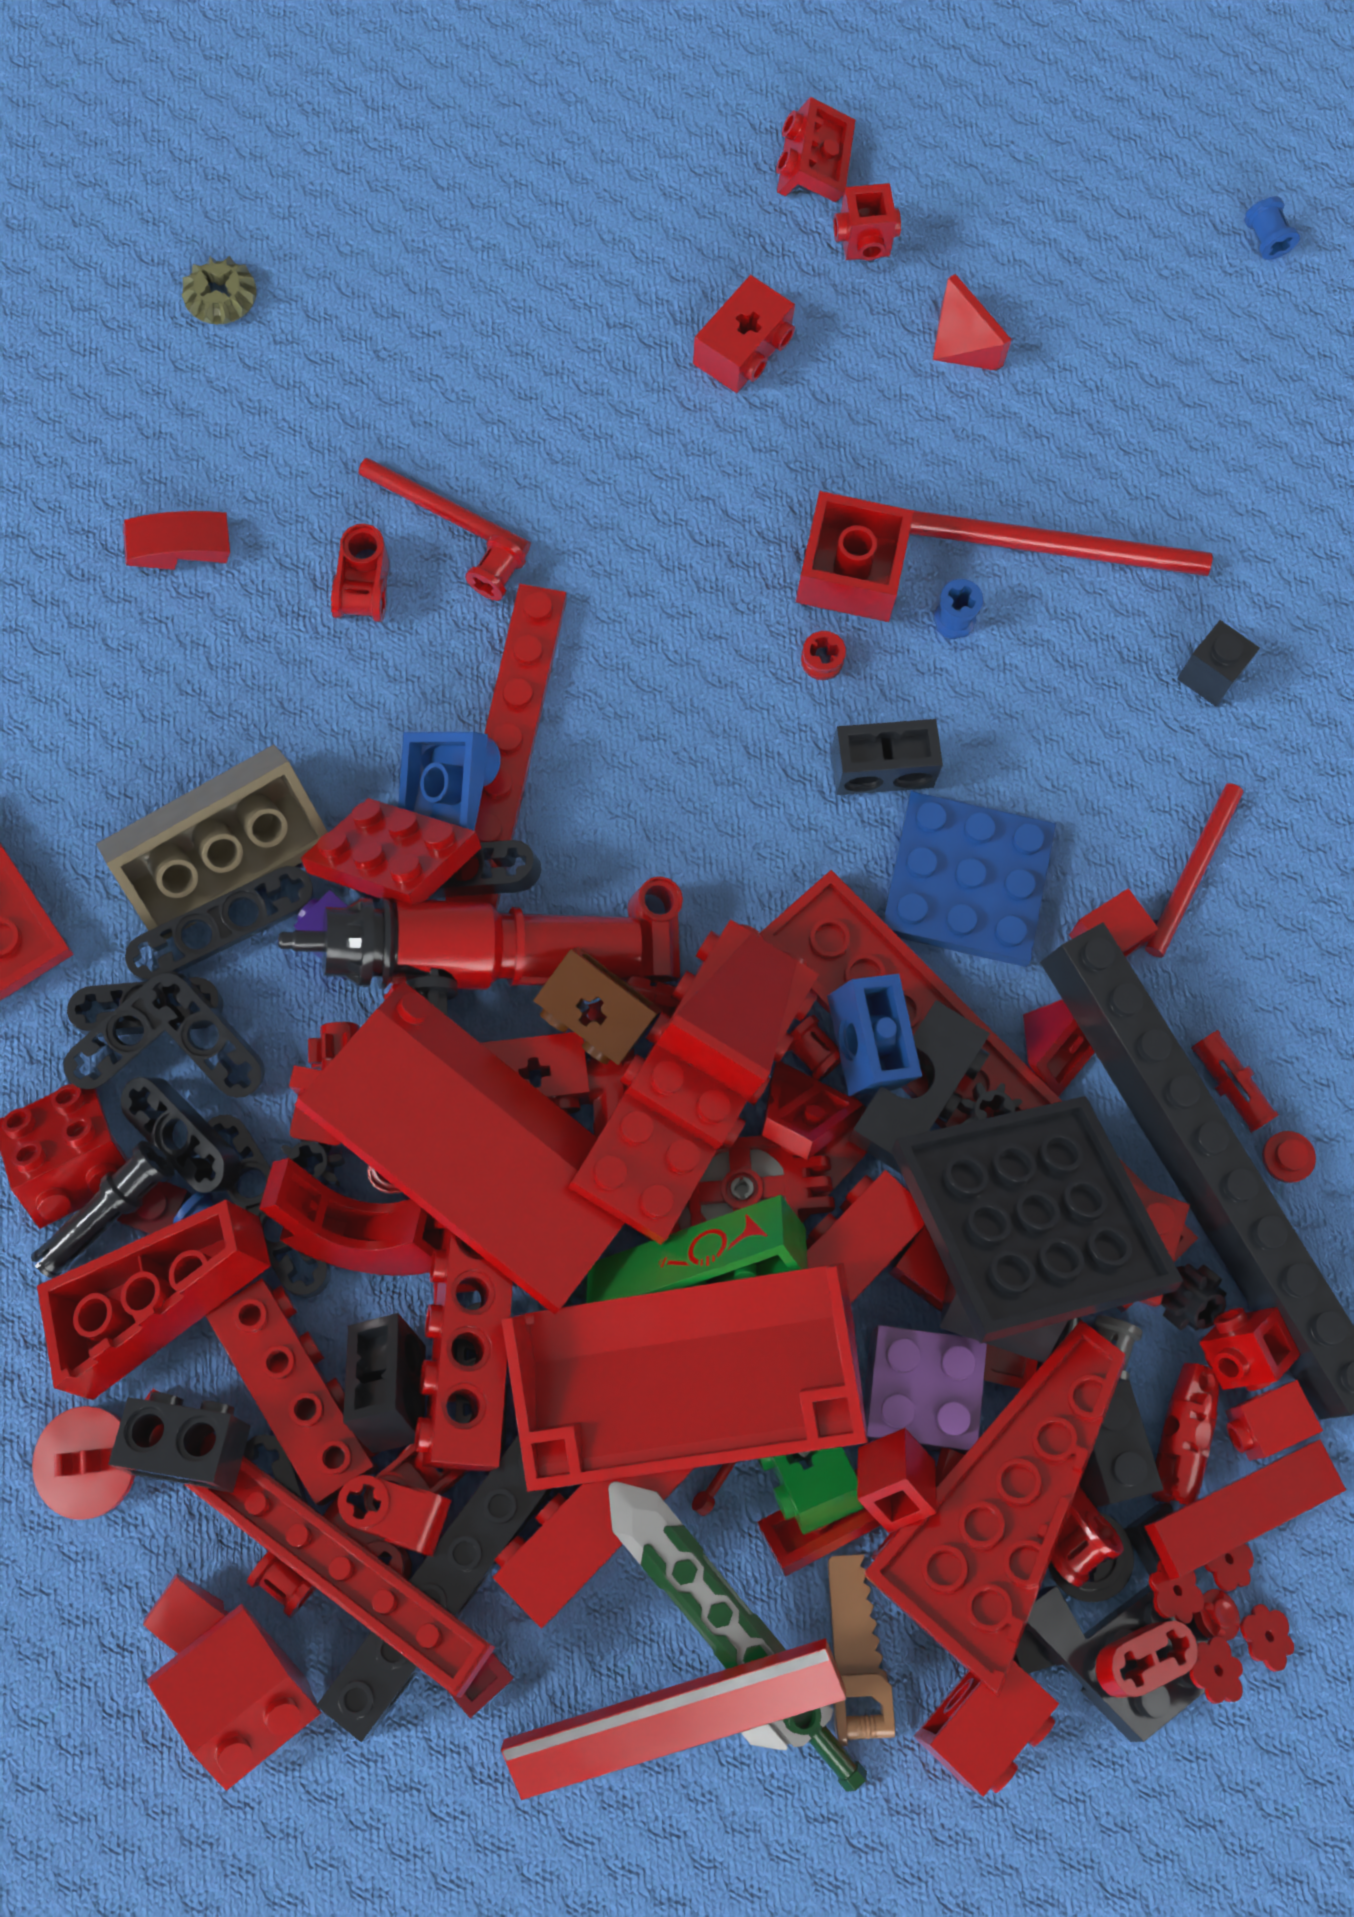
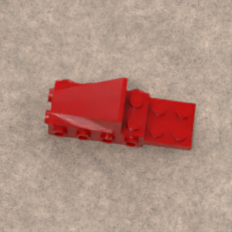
[568,919,819,1244]

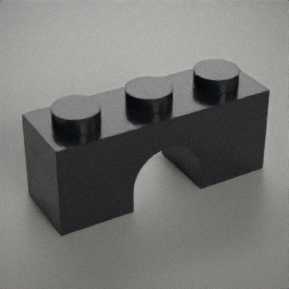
[848,1000,990,1174]

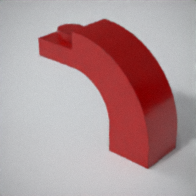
[259,1158,443,1276]

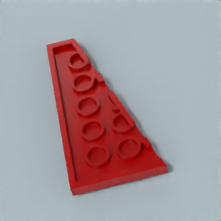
[864,1320,1126,1697]

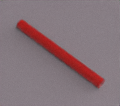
[358,458,531,556]
[1145,783,1244,958]

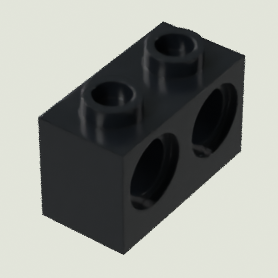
[831,719,943,795]
[343,1313,426,1454]
[108,1392,251,1493]

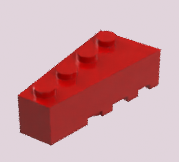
[37,1200,271,1400]

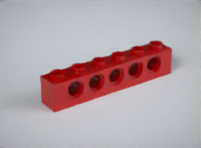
[415,1219,513,1472]

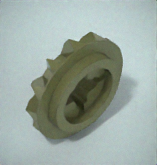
[181,256,257,324]

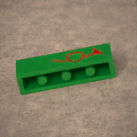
[587,1195,808,1303]

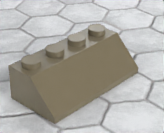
[96,744,328,940]

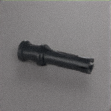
[31,1141,175,1279]

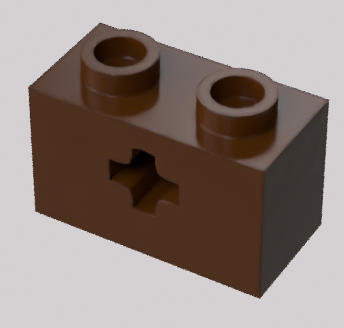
[533,947,662,1065]

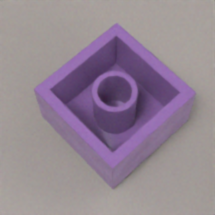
[863,1325,987,1455]

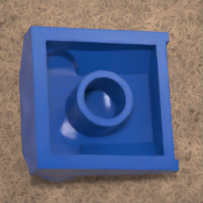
[398,732,500,831]

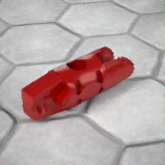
[1152,1363,1220,1505]

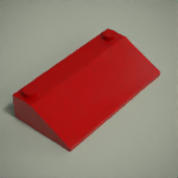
[294,981,625,1315]
[501,1262,868,1492]

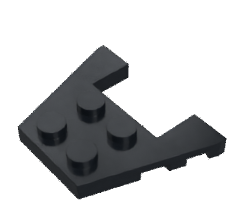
[1024,1502,1208,1742]

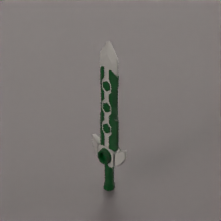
[608,1481,867,1792]

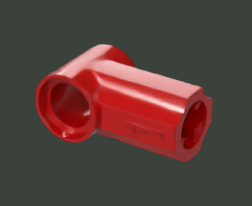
[627,876,683,983]

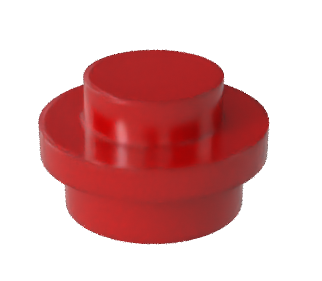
[1262,1131,1316,1183]

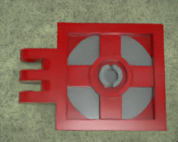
[689,1135,835,1227]

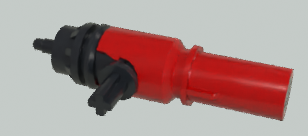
[278,897,642,1016]

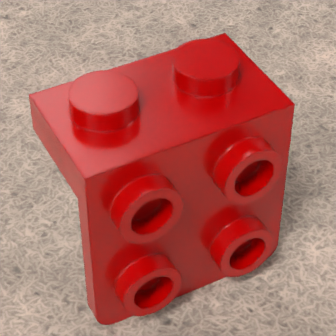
[0,1084,128,1229]

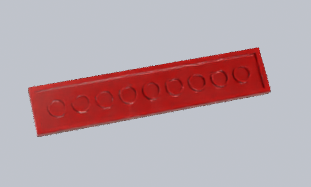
[760,870,1198,1313]

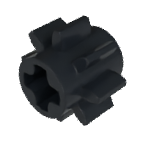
[957,1083,1022,1124]
[281,1139,345,1187]
[1161,1263,1227,1331]

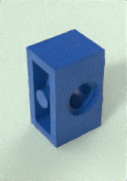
[827,974,922,1096]

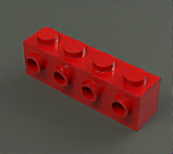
[205,1278,380,1506]

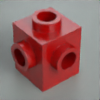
[833,183,901,261]
[1199,1307,1301,1391]

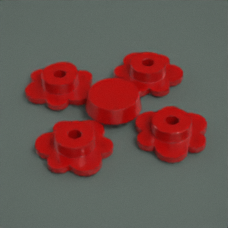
[1149,1544,1294,1704]

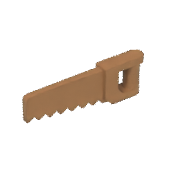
[828,1554,895,1746]

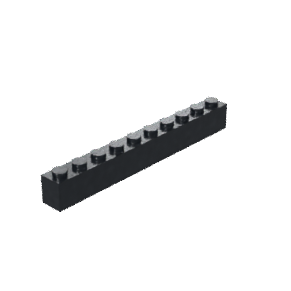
[1040,922,1354,1420]

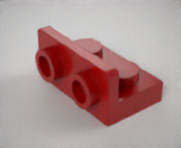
[776,97,856,203]

